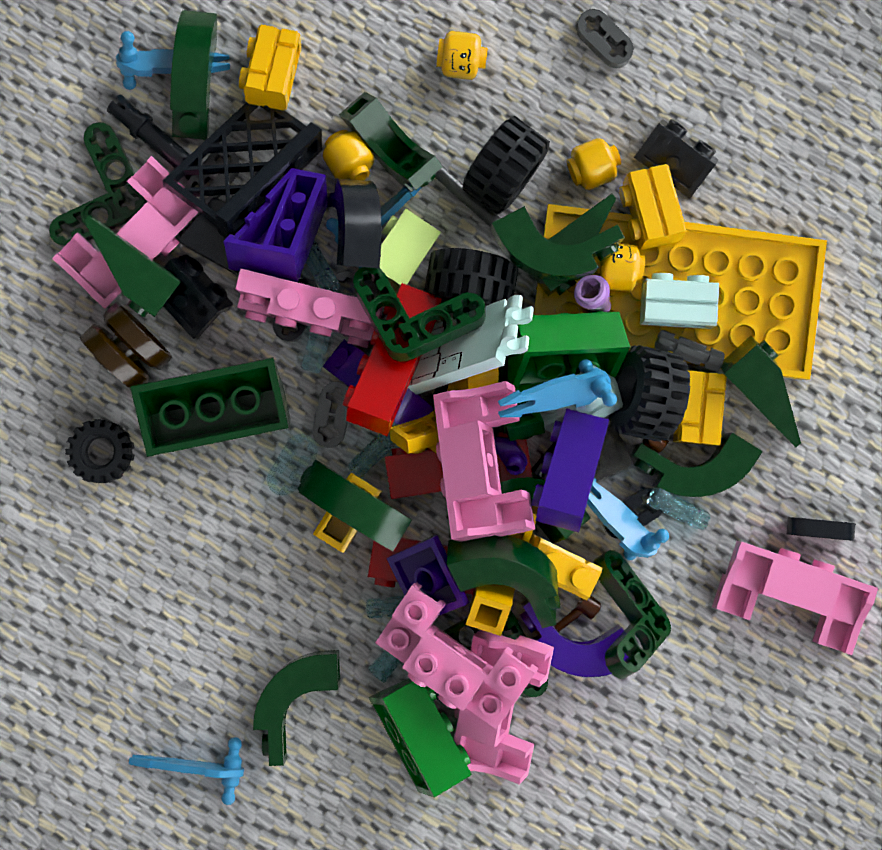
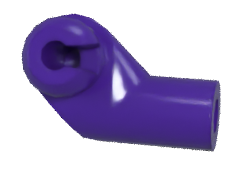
[494,436,527,475]

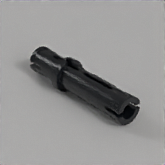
[107,94,198,180]

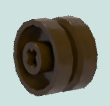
[80,302,173,388]

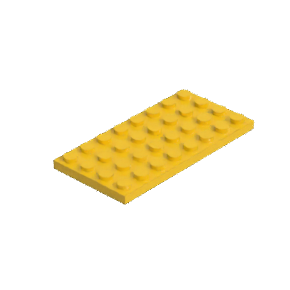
[533,204,827,381]

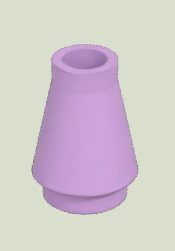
[574,275,611,312]

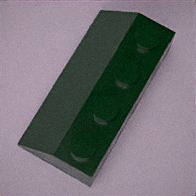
[130,357,291,457]

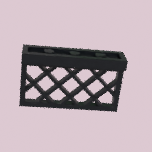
[163,102,322,238]

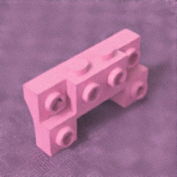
[52,156,199,309]
[235,268,383,348]
[433,381,535,542]
[712,541,878,655]
[375,582,538,729]
[454,630,554,785]

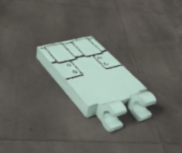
[408,295,534,395]

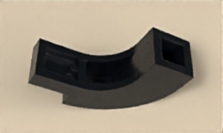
[327,178,381,268]

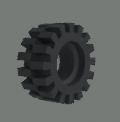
[65,419,135,483]

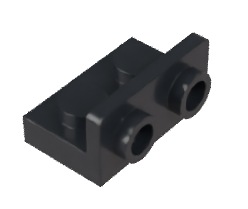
[634,119,718,199]
[163,254,233,339]

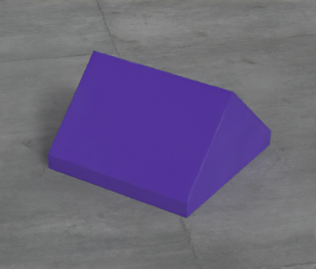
[387,534,470,616]

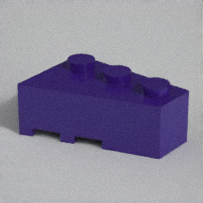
[224,168,328,283]
[531,408,609,533]

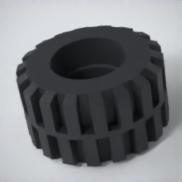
[462,116,550,215]
[424,248,519,313]
[608,345,690,442]

